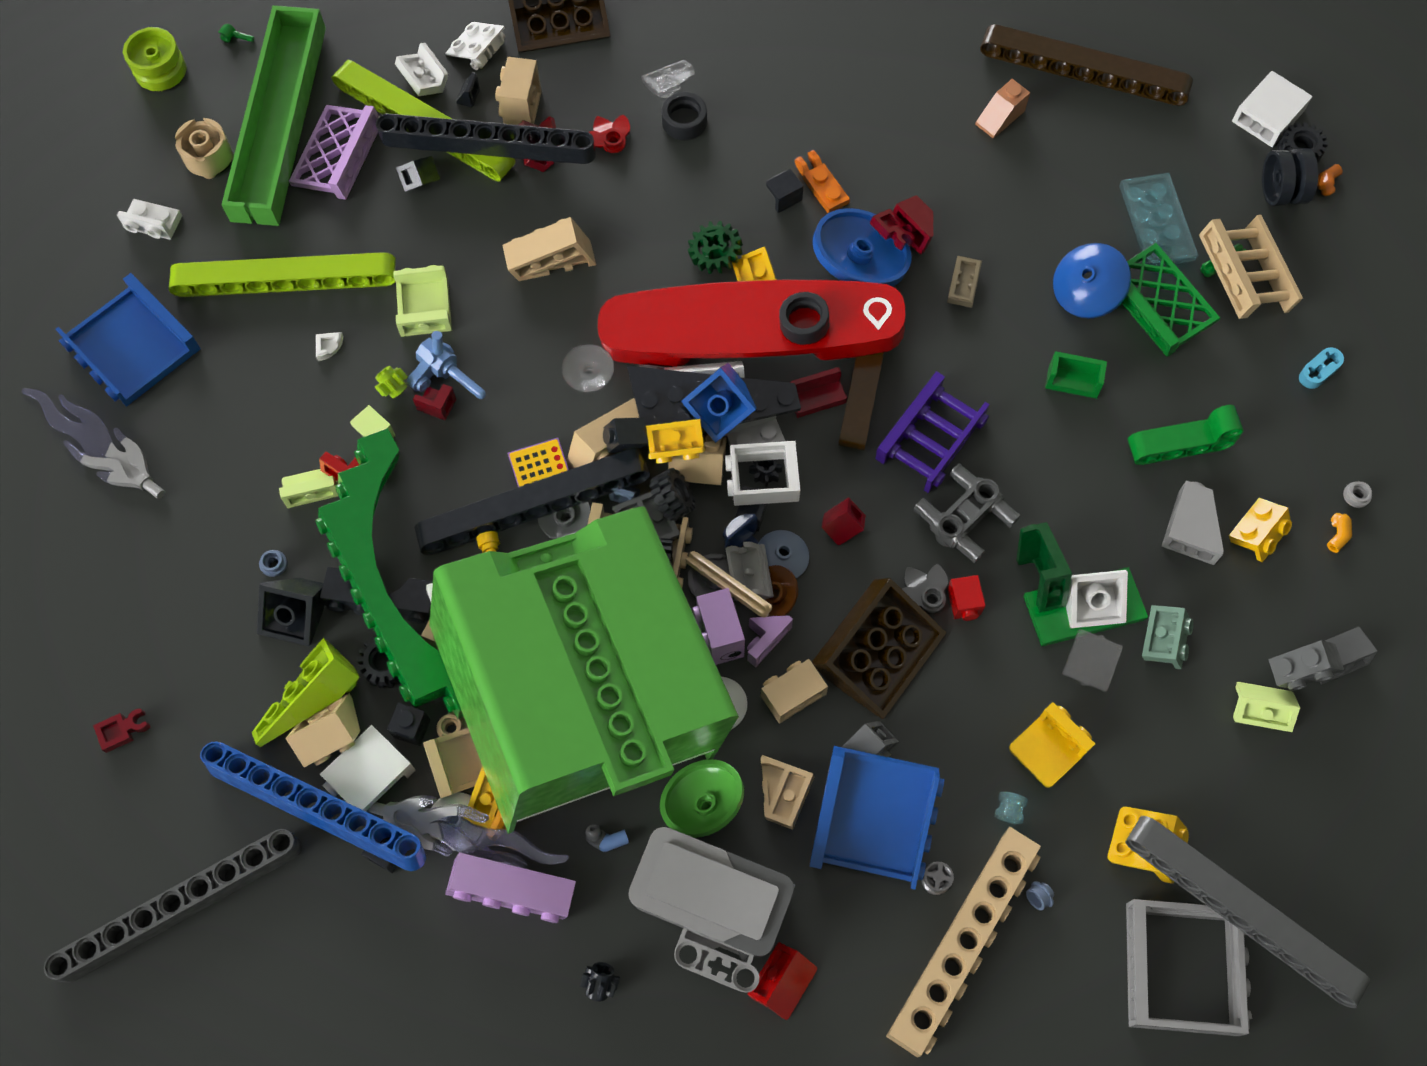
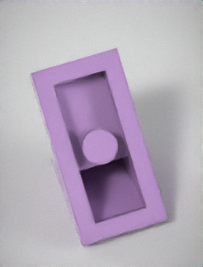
[747,616,793,667]

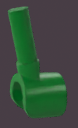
[218,24,254,43]

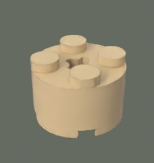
[175,118,234,179]

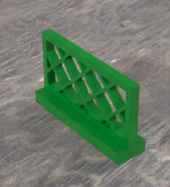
[1122,243,1220,357]

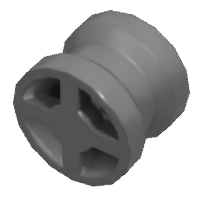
[921,862,954,895]

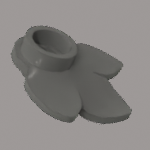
[902,564,948,613]

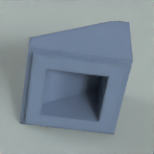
[609,487,640,503]

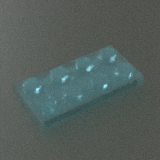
[1119,173,1198,266]

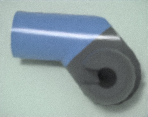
[585,824,629,852]

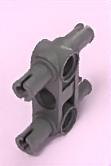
[913,463,1021,564]

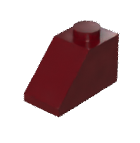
[893,195,934,255]

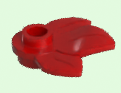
[589,114,630,153]

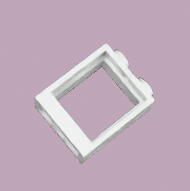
[725,441,800,506]

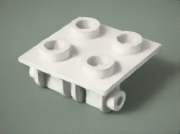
[445,22,505,70]

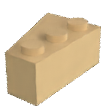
[502,217,596,281]
[566,398,639,469]

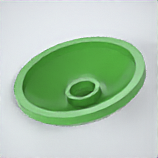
[660,759,744,838]

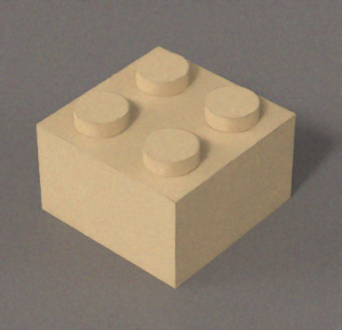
[495,57,542,125]

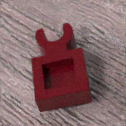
[870,209,915,250]
[93,709,151,753]

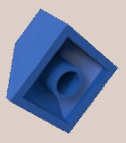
[681,363,757,443]

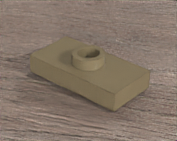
[947,256,982,308]

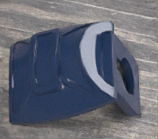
[723,514,759,552]

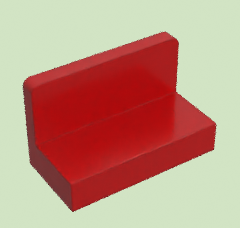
[747,942,817,1020]

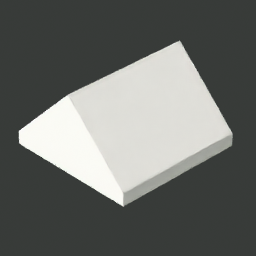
[1066,570,1128,628]

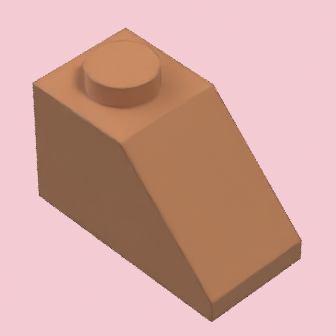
[975,79,1030,139]

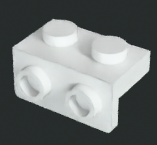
[395,43,448,96]

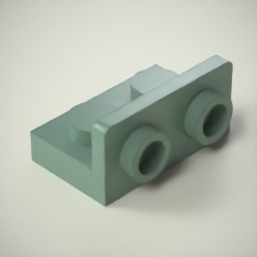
[1142,605,1193,669]

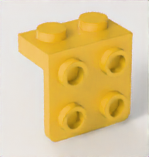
[1009,702,1095,788]
[1108,807,1189,884]

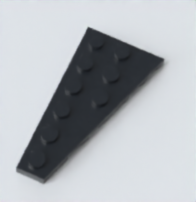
[627,366,801,438]

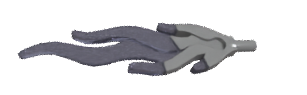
[22,388,165,499]
[367,795,569,869]

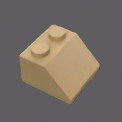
[286,694,360,767]

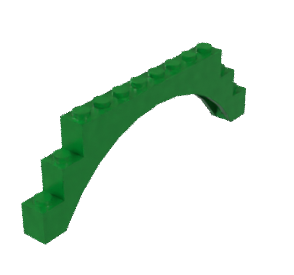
[316,428,464,719]

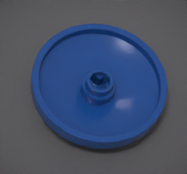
[813,208,912,287]

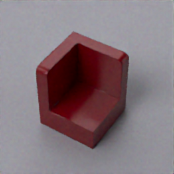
[413,384,456,421]
[822,497,866,545]

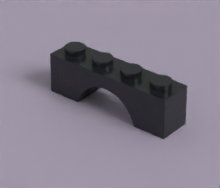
[320,567,433,624]

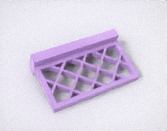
[289,105,379,200]

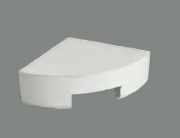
[316,332,343,361]

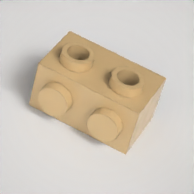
[761,659,828,724]

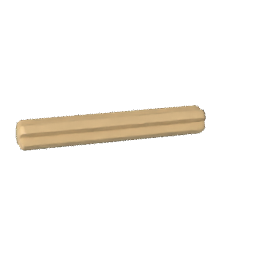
[686,551,772,618]

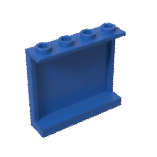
[56,273,201,407]
[810,746,944,890]

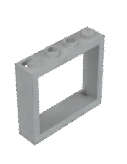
[1126,899,1252,1036]

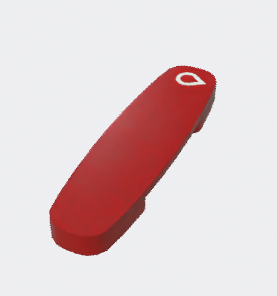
[598,280,905,366]

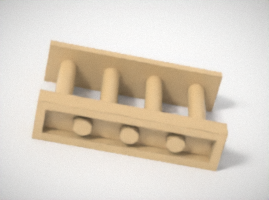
[1199,215,1303,319]

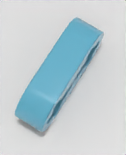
[1299,347,1344,389]

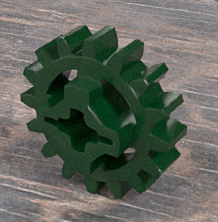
[688,221,743,274]

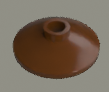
[760,565,798,617]

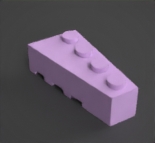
[445,852,576,923]

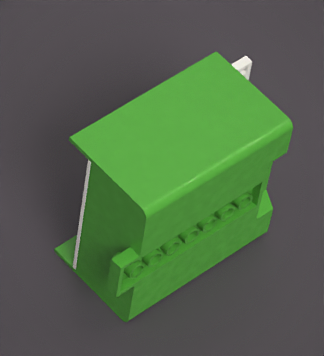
[426,506,739,834]

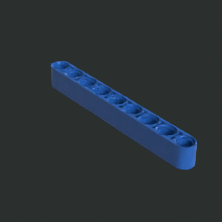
[200,741,426,871]

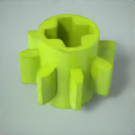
[375,366,408,398]

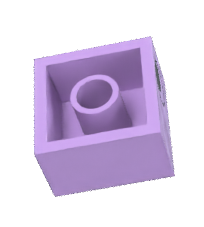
[692,588,745,665]

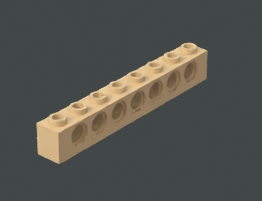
[886,827,1041,1058]

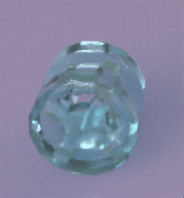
[994,792,1028,824]

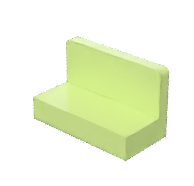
[279,469,338,508]
[1233,682,1300,732]

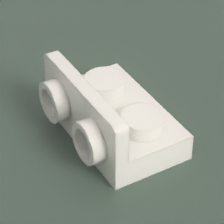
[117,199,182,240]

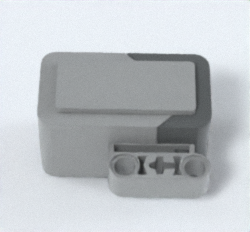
[628,827,795,993]

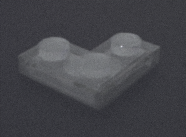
[641,59,695,98]

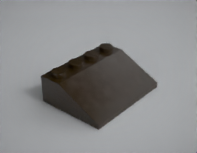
[508,0,611,53]
[812,578,946,719]

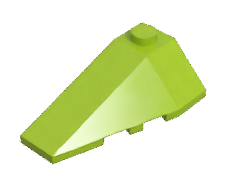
[252,638,359,747]

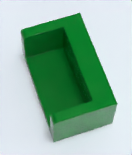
[1045,351,1107,399]

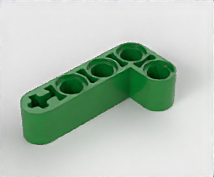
[1127,405,1244,465]

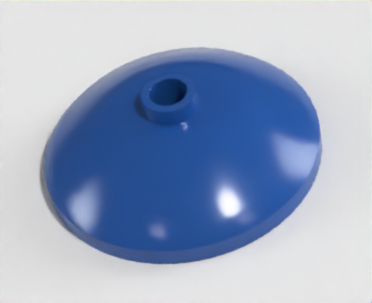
[1053,243,1131,318]

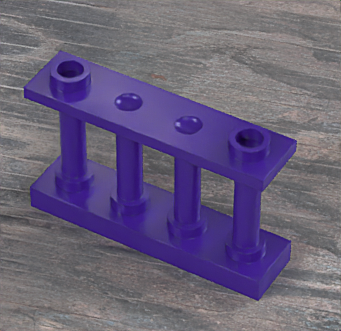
[875,371,990,493]

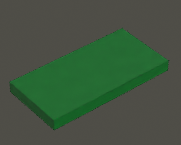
[1023,567,1148,647]

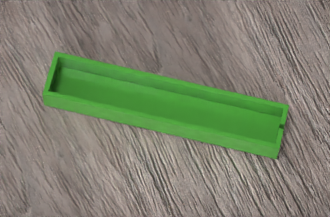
[222,6,326,226]

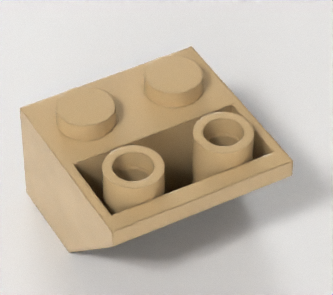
[668,433,727,485]

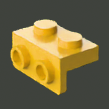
[646,419,705,463]
[1229,498,1292,562]

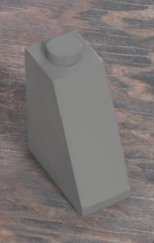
[1161,481,1224,565]

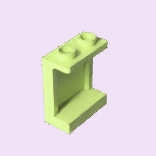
[393,265,452,337]

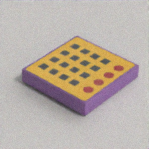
[507,438,569,487]

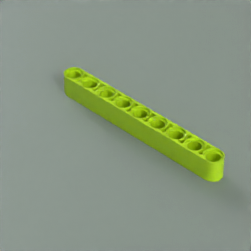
[332,60,515,182]
[169,252,395,297]

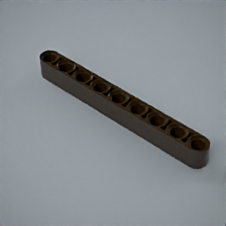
[980,24,1193,106]

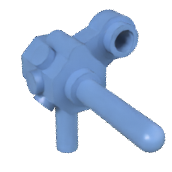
[407,331,486,399]

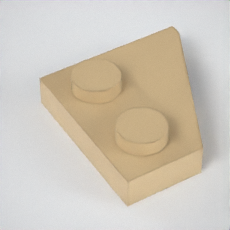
[761,755,814,830]

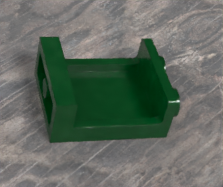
[1016,522,1072,613]

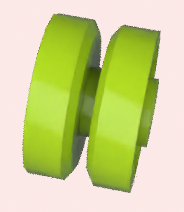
[123,27,187,91]

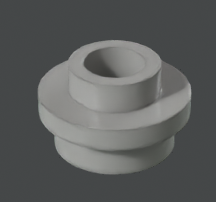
[1343,481,1372,508]

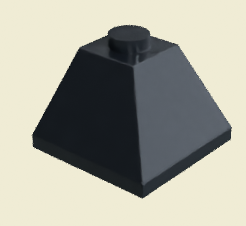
[257,578,324,646]

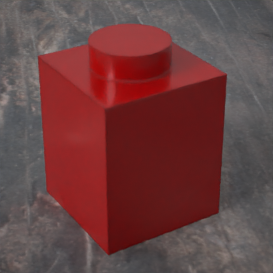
[947,575,985,621]

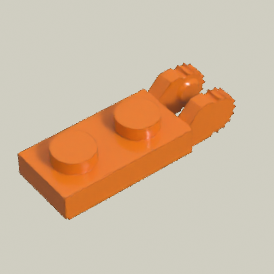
[795,150,850,213]

